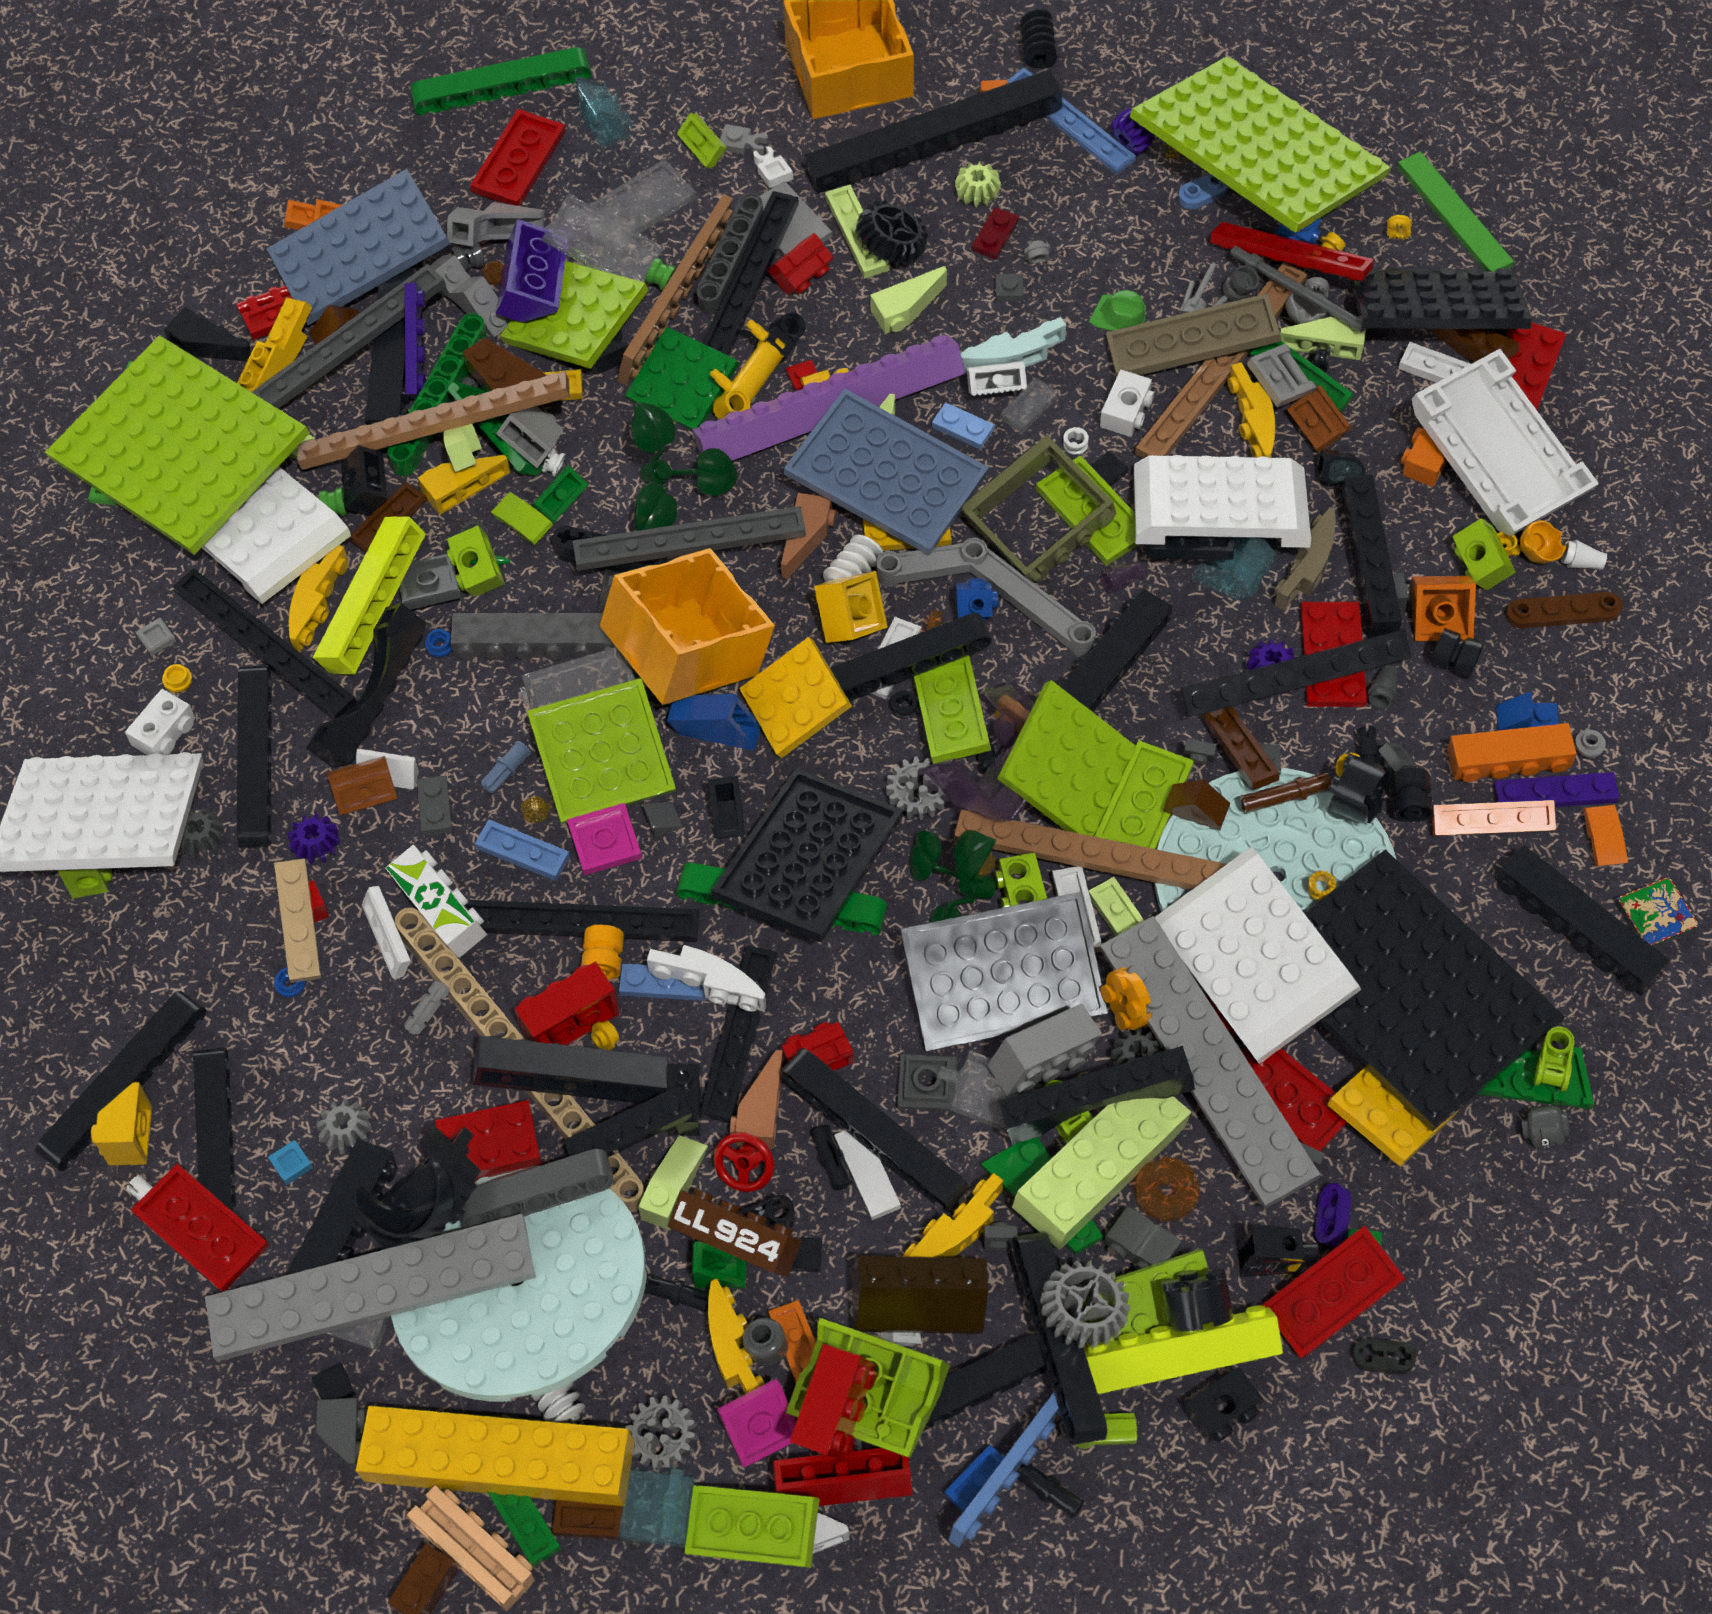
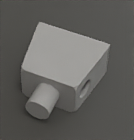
[496,406,563,468]

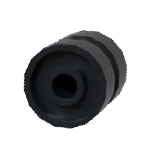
[1431,628,1484,678]
[1391,768,1433,822]

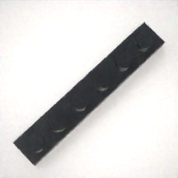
[700,945,778,1124]

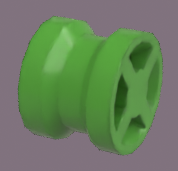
[645,257,676,291]
[319,487,348,516]

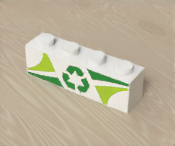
[385,844,487,958]

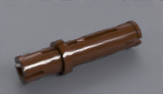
[1240,772,1332,814]

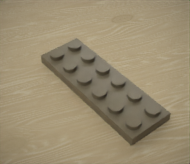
[1106,293,1281,376]

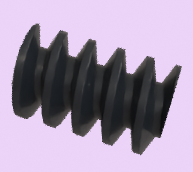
[1020,9,1057,69]

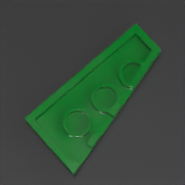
[447,381,543,476]

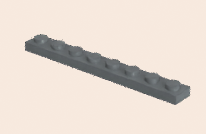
[252,264,447,408]
[573,506,806,571]

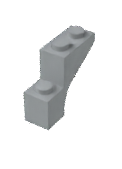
[447,202,545,246]
[430,255,512,338]

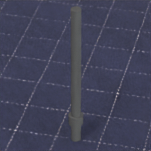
[1230,246,1366,333]

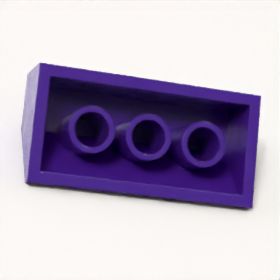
[496,219,569,322]

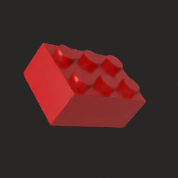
[514,961,620,1045]
[435,1100,542,1182]
[790,1344,877,1461]

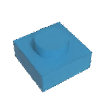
[268,1140,313,1186]

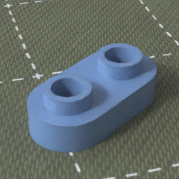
[1178,173,1229,209]

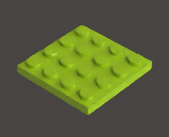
[500,261,648,369]
[527,678,676,825]
[997,680,1136,837]

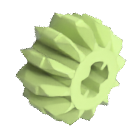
[955,161,1001,208]

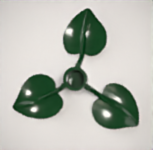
[631,403,738,531]
[909,830,997,923]

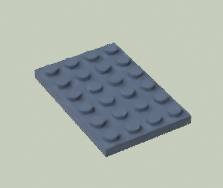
[267,169,450,325]
[784,388,989,555]

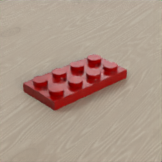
[470,109,566,206]
[1506,322,1567,410]
[1300,602,1367,707]
[1241,1046,1348,1152]
[131,1164,269,1292]
[1262,1226,1407,1359]

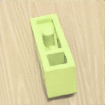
[870,266,947,334]
[1280,316,1366,360]
[638,1135,708,1230]

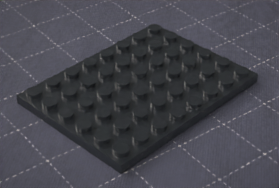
[1304,850,1565,1132]

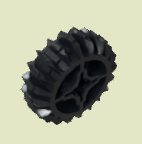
[855,200,928,267]

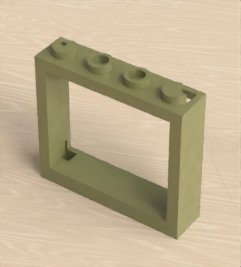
[961,435,1117,583]

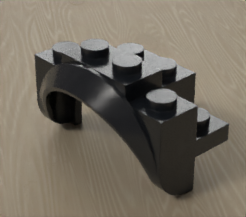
[352,1126,481,1249]

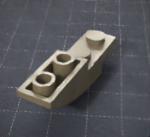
[1274,507,1336,611]

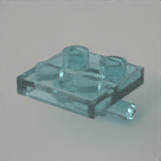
[618,1469,696,1547]

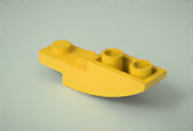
[237,298,312,392]
[1227,362,1275,458]
[289,545,349,652]
[903,1173,1003,1258]
[708,1278,765,1394]

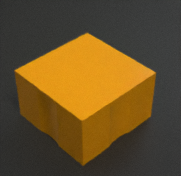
[783,0,914,119]
[599,548,775,705]

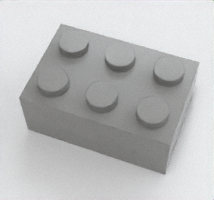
[988,1003,1102,1096]

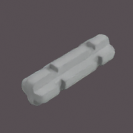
[404,981,450,1035]

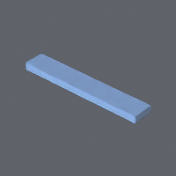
[1008,67,1136,175]

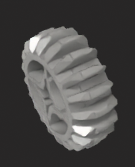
[1040,1260,1130,1349]

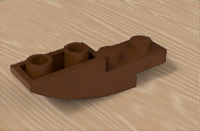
[1430,329,1520,362]

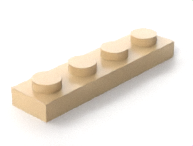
[274,858,321,983]

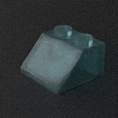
[575,77,632,149]
[1191,537,1277,599]

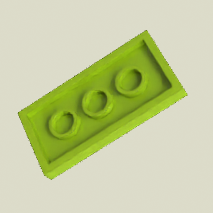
[1036,455,1140,566]
[914,656,991,765]
[1095,740,1194,849]
[1082,1249,1209,1341]
[684,1485,820,1568]

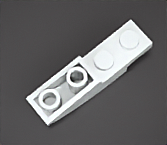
[647,945,766,1012]

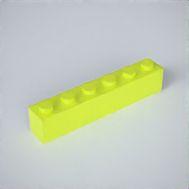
[313,517,426,675]
[1083,1305,1283,1394]

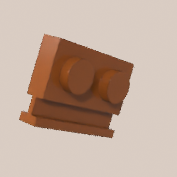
[1287,385,1352,453]
[327,756,398,815]

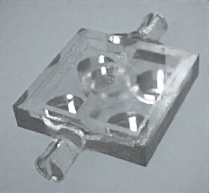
[937,1050,1020,1132]

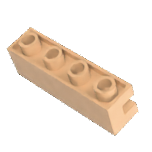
[407,1486,535,1612]

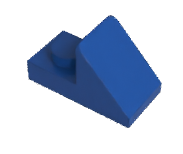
[1496,692,1559,731]

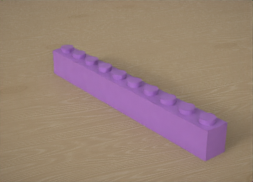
[692,335,965,461]

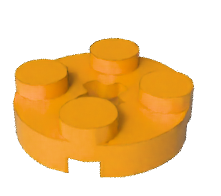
[1100,967,1152,1030]

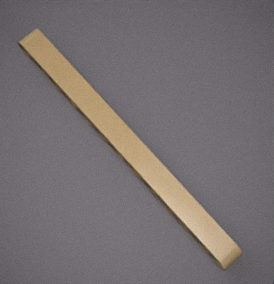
[395,908,645,1212]

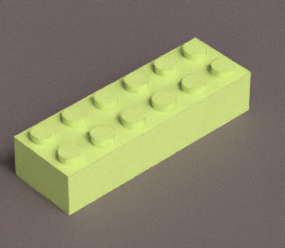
[1012,1096,1191,1250]

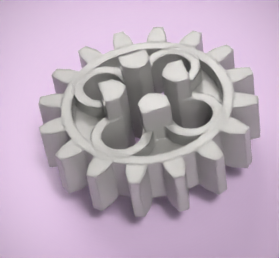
[886,757,951,820]
[625,1396,698,1470]

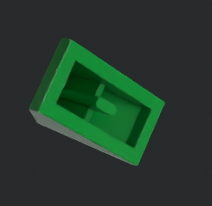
[692,1241,746,1288]

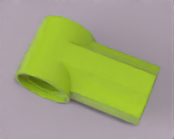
[1075,1413,1137,1449]

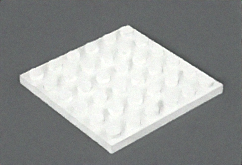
[0,752,203,872]

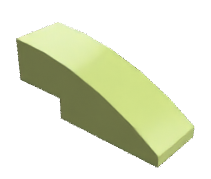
[444,424,482,472]

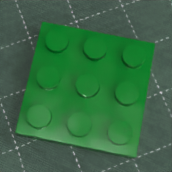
[625,326,739,430]

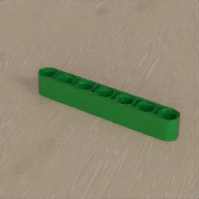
[410,47,592,116]
[388,313,487,476]
[676,863,887,935]

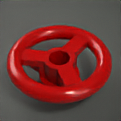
[714,1132,774,1192]

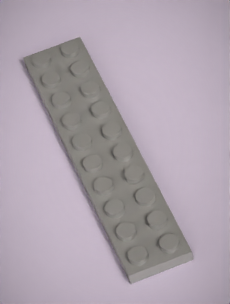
[1100,916,1320,1209]
[205,1214,536,1361]

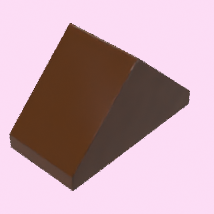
[309,305,360,345]
[1163,779,1230,830]

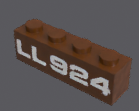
[668,1189,802,1277]

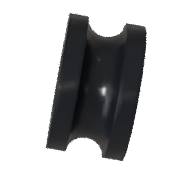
[1314,345,1331,372]
[891,690,917,719]

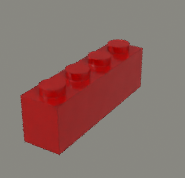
[774,1448,913,1506]

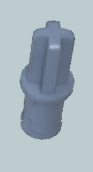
[481,741,531,793]

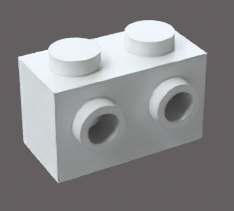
[125,689,195,755]

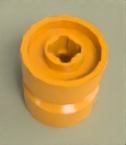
[581,925,624,980]

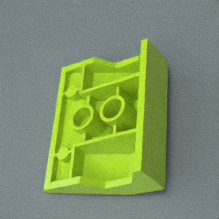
[786,1318,950,1458]

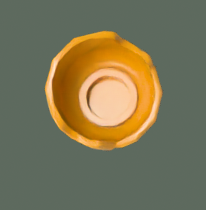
[1520,520,1566,564]

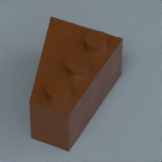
[462,337,551,418]

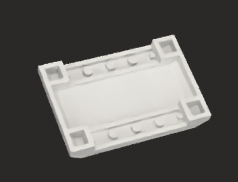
[1411,349,1599,536]
[1133,455,1311,548]
[202,466,351,604]
[1155,846,1361,1064]

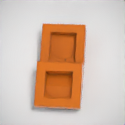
[283,199,342,229]
[1584,805,1628,867]

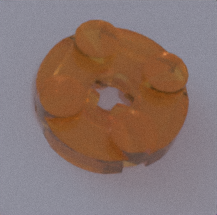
[1135,1157,1200,1222]

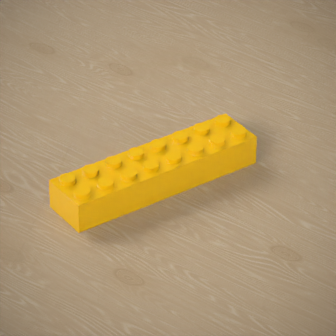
[356,1406,635,1506]

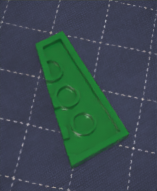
[1477,1047,1594,1110]
[981,1137,1103,1255]

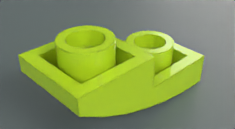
[491,492,553,545]

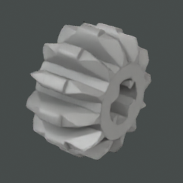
[317,1098,372,1154]

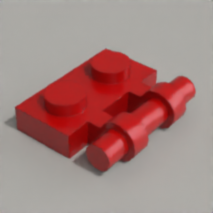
[236,285,293,340]

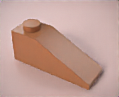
[781,493,836,579]
[730,1050,784,1149]

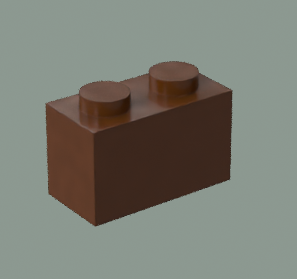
[387,1544,459,1614]

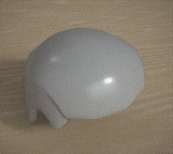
[1286,293,1329,325]

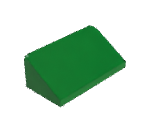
[531,465,589,524]

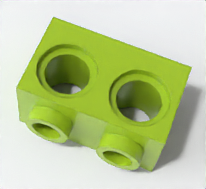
[994,852,1047,908]

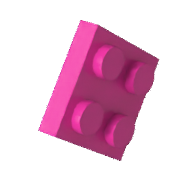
[567,803,642,876]
[717,1379,796,1468]

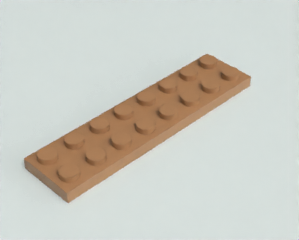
[617,193,734,385]

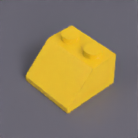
[814,571,887,643]
[91,1082,152,1165]

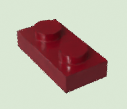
[972,207,1019,260]

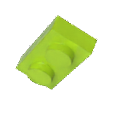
[677,113,727,168]

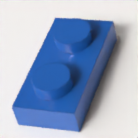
[944,1445,1004,1513]

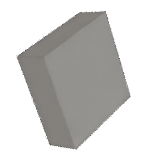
[135,617,176,656]

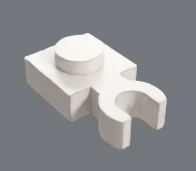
[753,146,793,189]

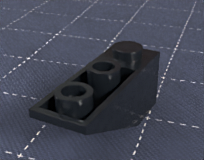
[164,307,251,362]

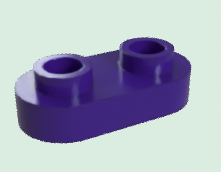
[1315,1183,1351,1247]

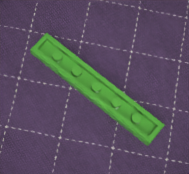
[1397,151,1514,272]

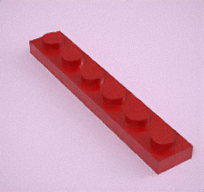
[1210,222,1374,281]

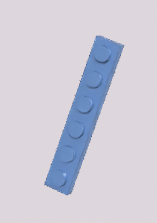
[948,1392,1061,1548]

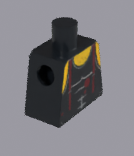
[1237,1226,1319,1277]

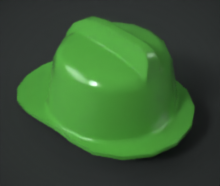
[1089,290,1146,331]

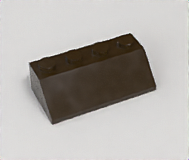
[851,1256,989,1334]

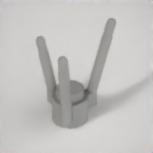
[1178,263,1228,314]

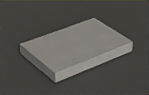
[749,181,832,256]

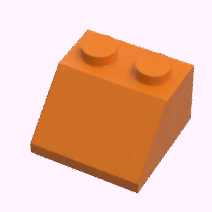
[1411,576,1476,641]

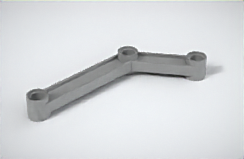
[876,538,1096,657]

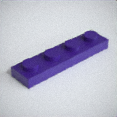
[405,283,426,399]
[1494,772,1619,807]

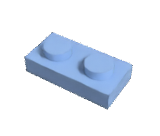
[932,402,994,450]

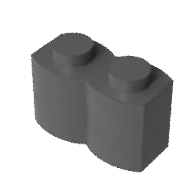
[1105,1206,1181,1270]

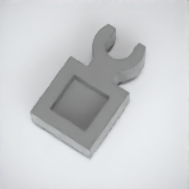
[720,124,768,155]

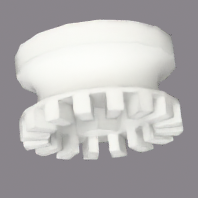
[1063,427,1089,455]
[542,449,566,477]

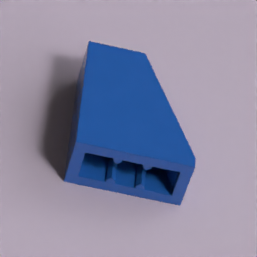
[667,694,761,751]

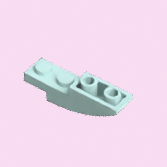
[961,317,1066,373]

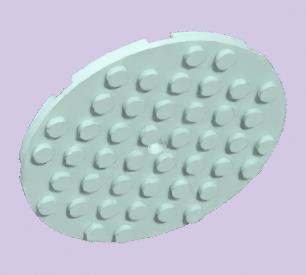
[1154,768,1396,913]
[391,1166,647,1402]

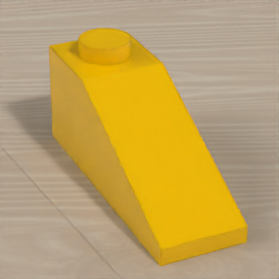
[418,455,510,515]

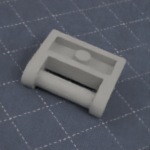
[1247,344,1317,408]

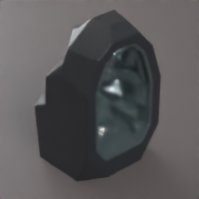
[1316,449,1366,485]

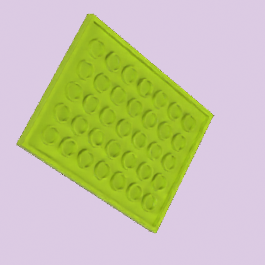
[1130,56,1391,233]
[45,335,310,555]

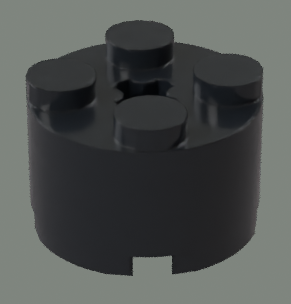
[1329,754,1392,825]
[1161,1269,1233,1331]

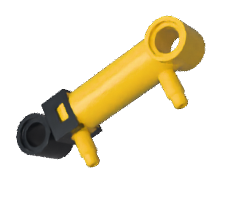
[710,311,806,420]

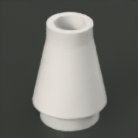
[1561,540,1607,570]

